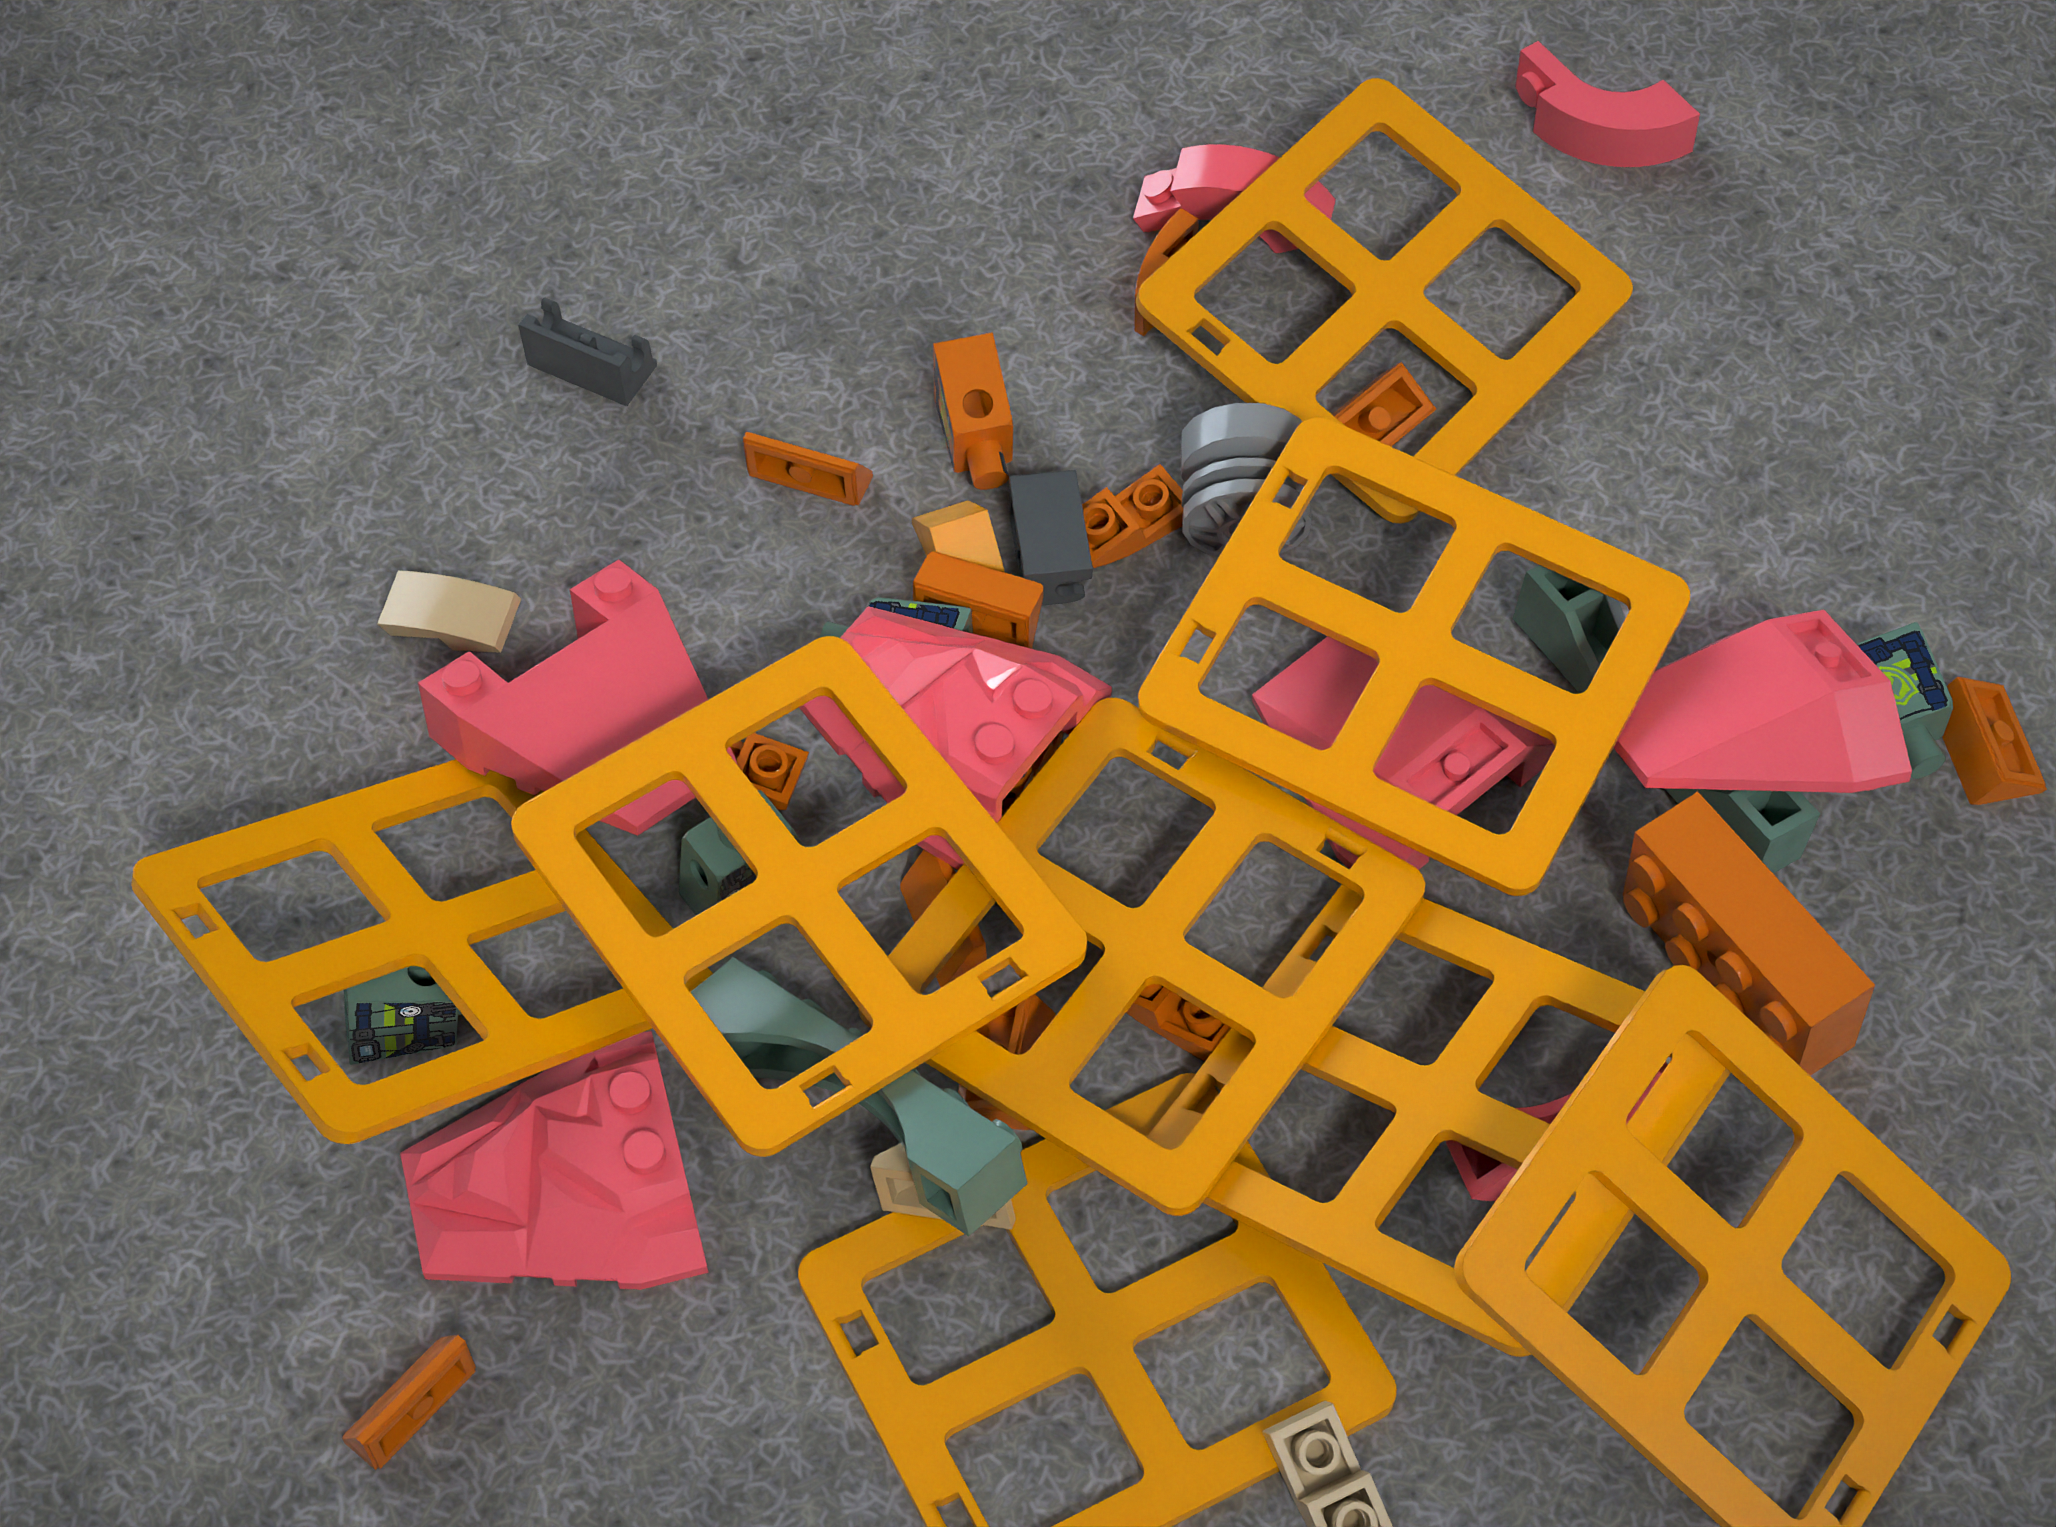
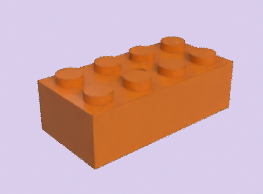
[1623,791,1875,1076]

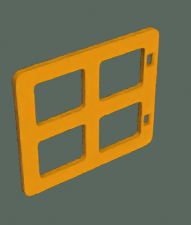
[1136,78,1633,524]
[1138,417,1690,896]
[511,636,1087,1157]
[858,698,1425,1216]
[131,759,713,1144]
[1147,884,1731,1357]
[1454,965,2011,1527]
[798,1073,1397,1527]

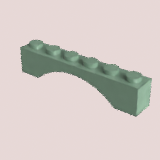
[1512,565,1820,873]
[691,957,1028,1236]

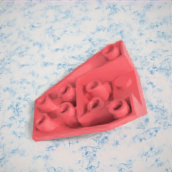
[1614,610,1912,793]
[1252,636,1555,870]

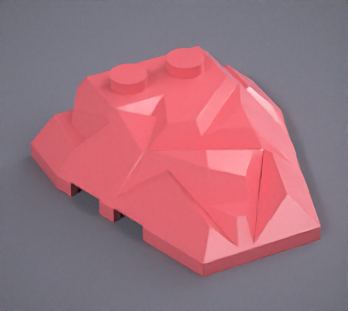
[799,606,1112,870]
[400,1031,709,1290]

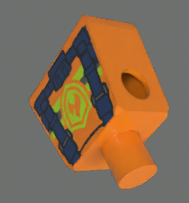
[933,332,1013,490]

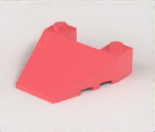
[418,559,737,836]

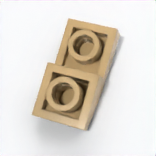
[377,570,521,653]
[1262,1401,1393,1527]

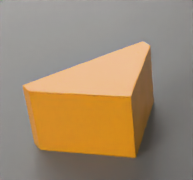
[912,500,1005,572]

